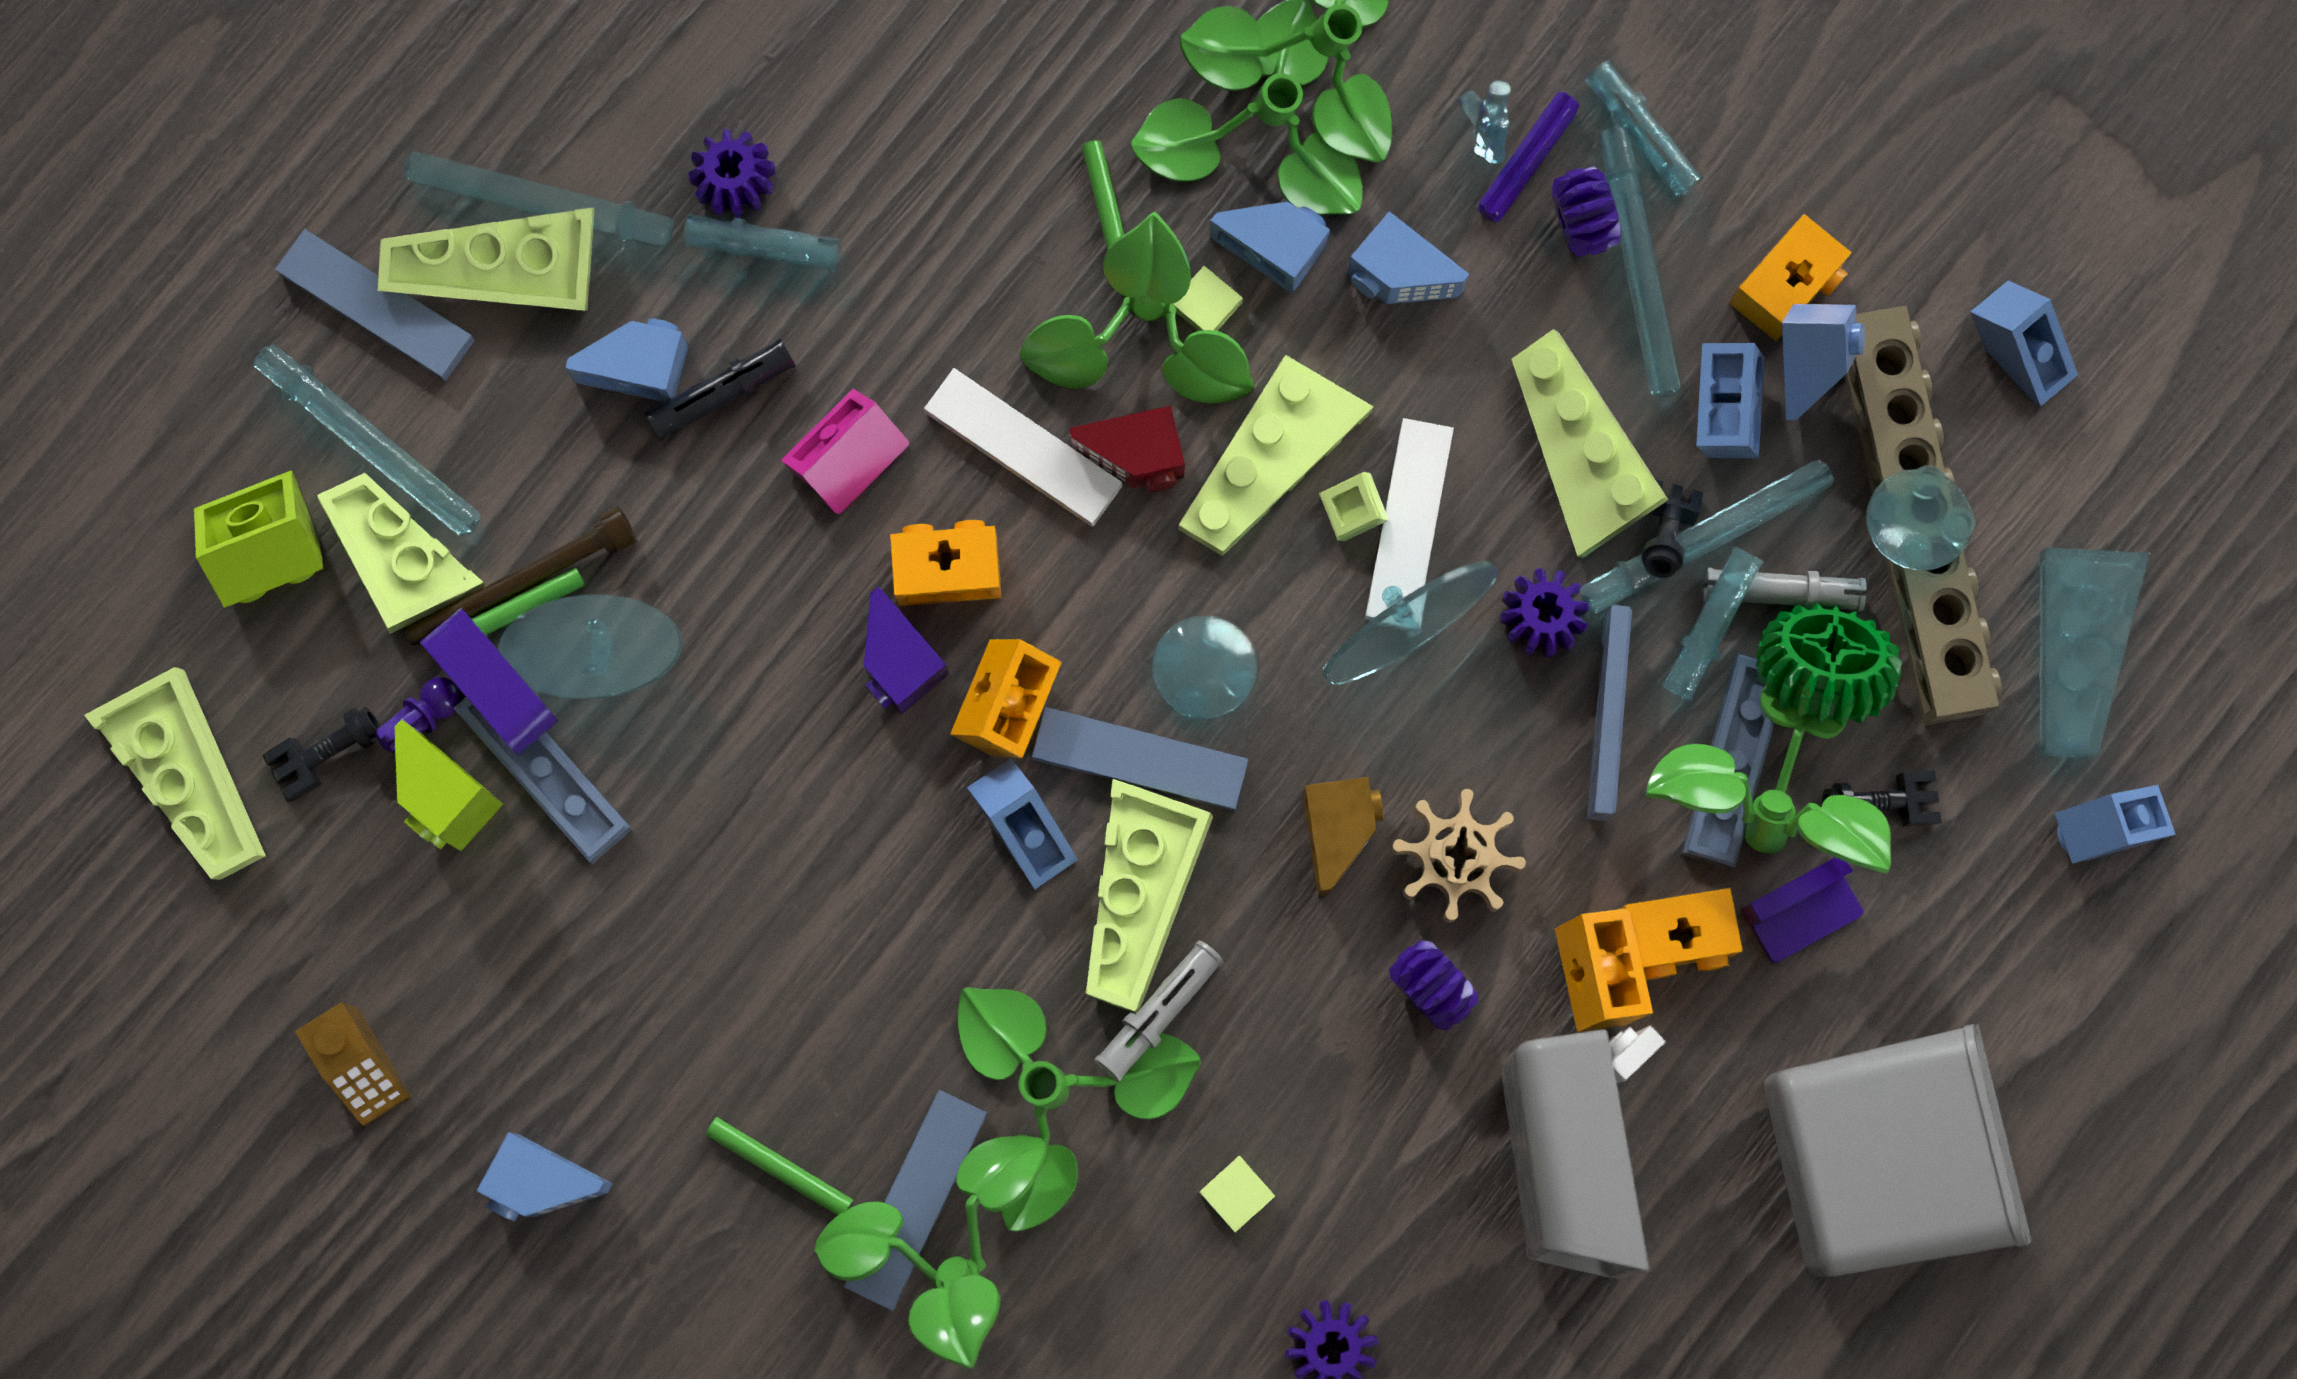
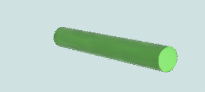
[1082,140,1124,250]
[472,567,585,635]
[706,1117,854,1216]

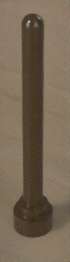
[404,505,638,646]

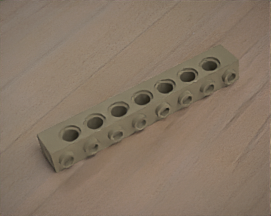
[1845,305,2002,726]

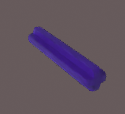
[1477,92,1579,223]

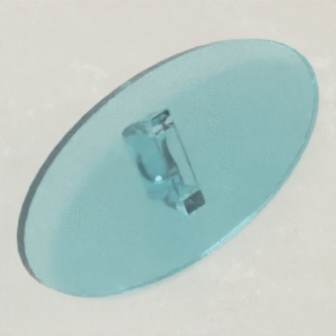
[1323,561,1498,685]
[499,595,683,699]

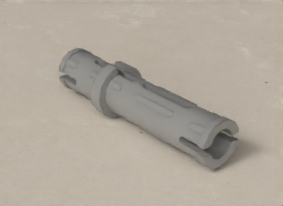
[1704,568,1866,612]
[1094,940,1224,1083]

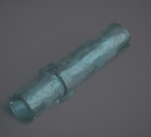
[1584,60,1703,198]
[683,213,841,271]
[1661,546,1764,702]

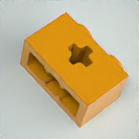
[1729,214,1852,342]
[890,520,1002,606]
[950,639,1062,758]
[1620,888,1743,980]
[1555,908,1653,1032]

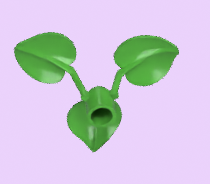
[1131,0,1362,215]
[1179,0,1392,162]
[1020,212,1254,403]
[1646,685,1891,874]
[958,987,1201,1232]
[814,1136,1047,1369]

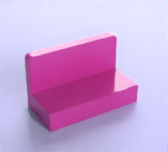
[781,389,909,514]

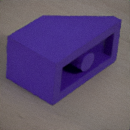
[864,586,949,715]

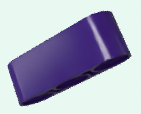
[420,608,559,755]

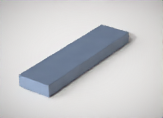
[275,229,475,382]
[1587,605,1632,822]
[1681,654,1774,870]
[454,697,632,864]
[1032,707,1248,812]
[844,1090,988,1311]

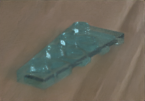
[2040,548,2150,758]

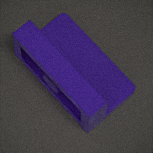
[1740,857,1864,963]

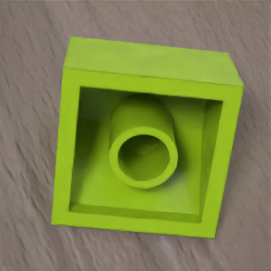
[194,471,323,608]
[394,719,503,851]

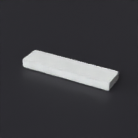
[924,368,1122,527]
[1365,418,1454,629]

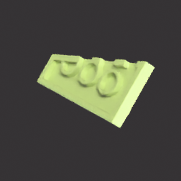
[377,207,595,311]
[1512,329,1668,558]
[1178,355,1373,556]
[84,667,266,880]
[1086,779,1213,1013]

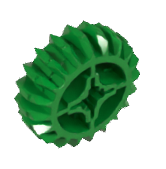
[1755,603,1902,726]

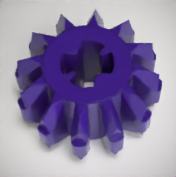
[688,128,776,219]
[1552,166,1621,257]
[1499,568,1590,658]
[1389,940,1479,1031]
[1285,1300,1378,1379]

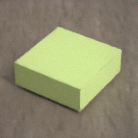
[1172,266,1243,331]
[1319,472,1389,541]
[1199,1155,1275,1233]

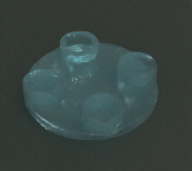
[1866,466,1976,570]
[1152,616,1257,719]

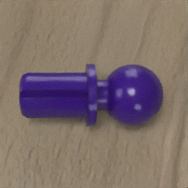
[375,677,462,754]

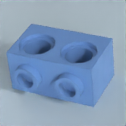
[1696,343,1765,458]

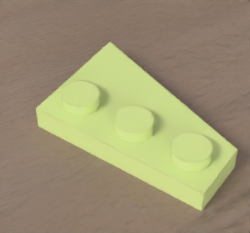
[317,473,484,634]

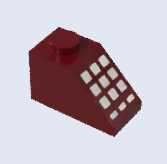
[1069,405,1185,492]

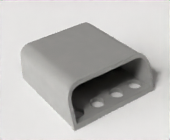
[1764,1024,2032,1276]
[1502,1030,1649,1280]

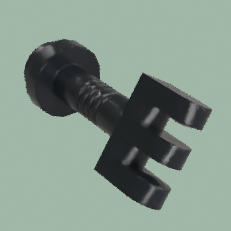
[1641,478,1703,578]
[262,707,381,802]
[1822,770,1942,827]

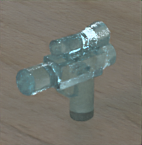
[1459,80,1510,164]

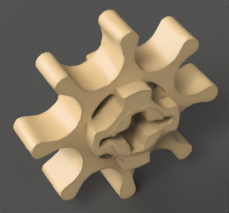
[1391,789,1526,923]

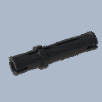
[644,338,796,441]

